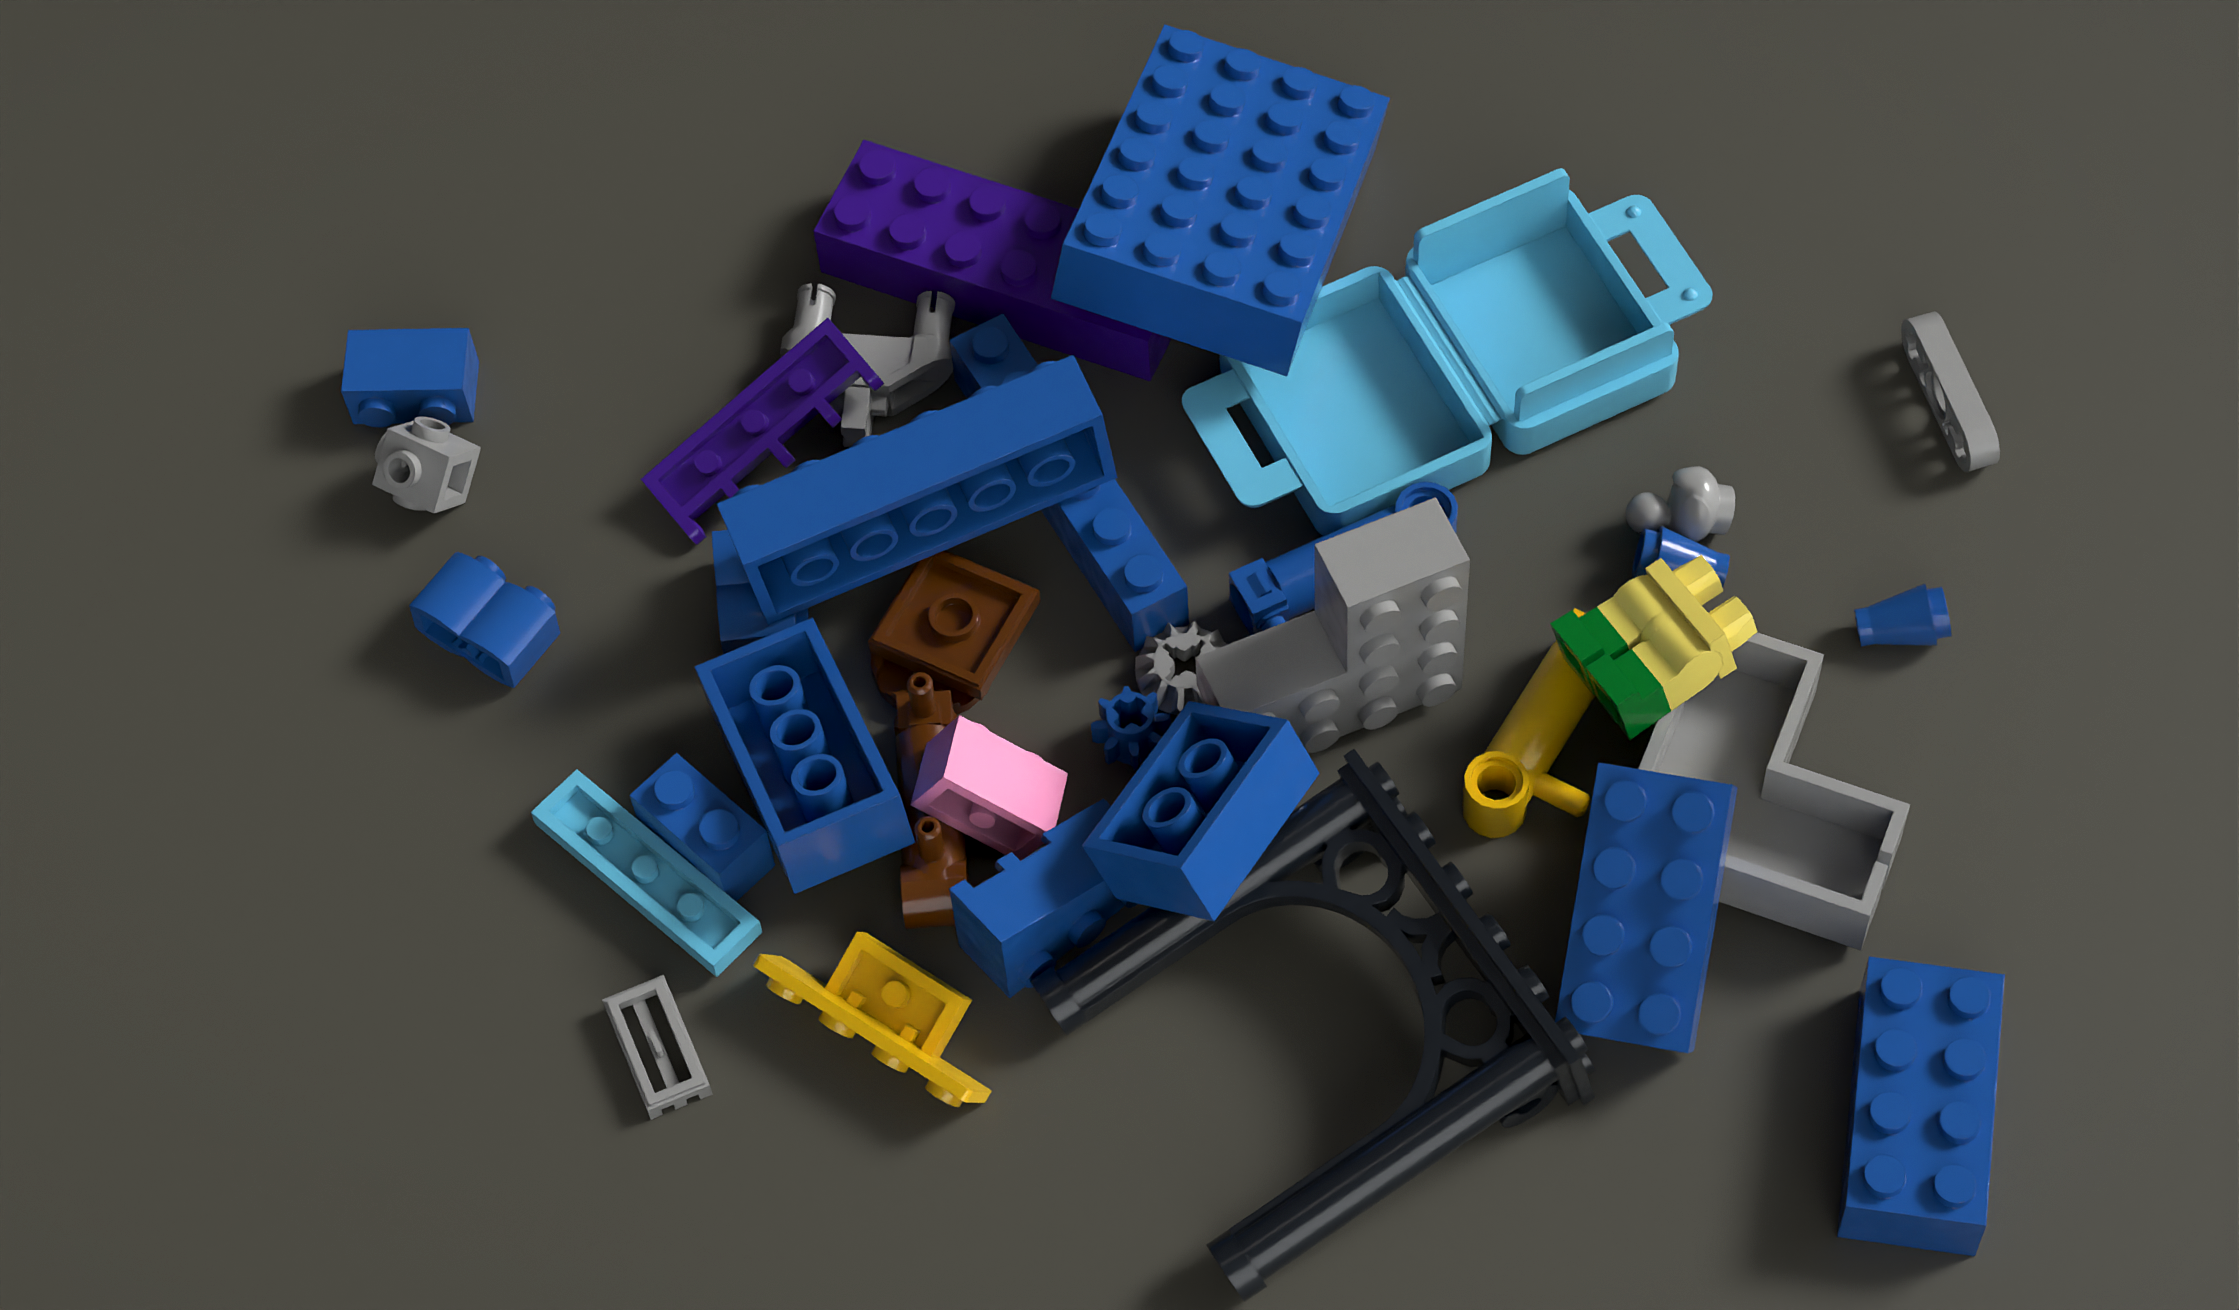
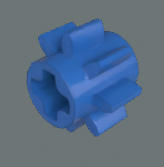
[1091,686,1171,770]

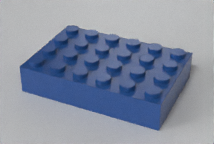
[1051,24,1390,376]

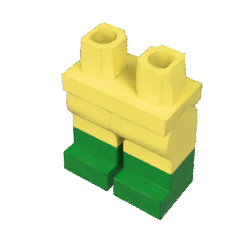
[1550,555,1757,740]

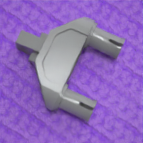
[780,283,955,447]

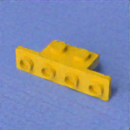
[753,932,992,1107]

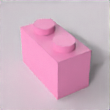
[911,715,1068,861]

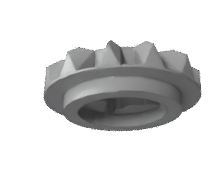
[1135,620,1227,715]

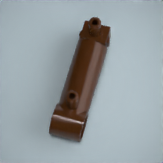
[893,672,969,929]

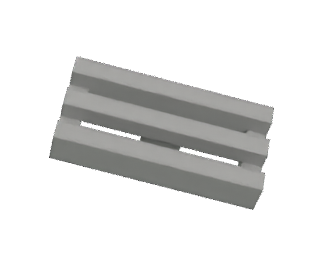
[602,975,713,1120]

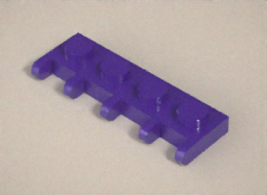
[641,317,884,545]

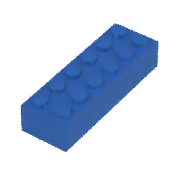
[717,355,1118,625]

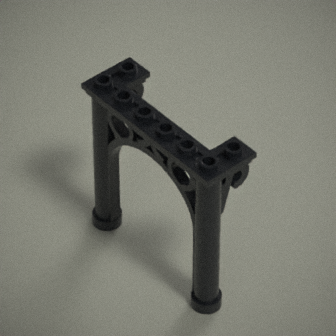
[1030,749,1595,1302]

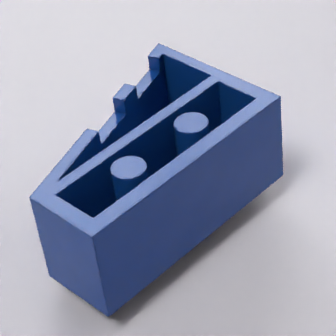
[949,798,1138,999]

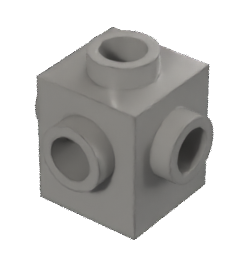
[372,417,481,513]

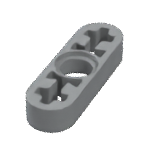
[1901,311,2000,472]

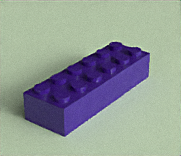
[813,139,1172,382]

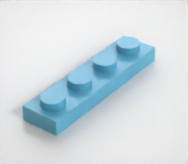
[531,769,763,977]

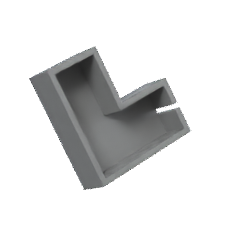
[1195,497,1470,753]
[1638,632,1910,950]

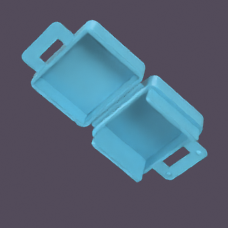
[1182,168,1713,536]

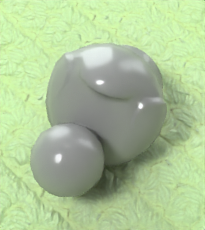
[1625,466,1735,542]

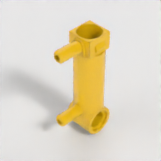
[1462,608,1595,838]

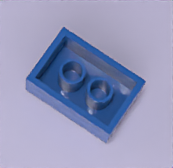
[1082,701,1320,921]

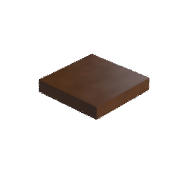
[868,550,1040,701]

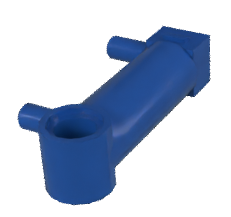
[1229,482,1458,636]

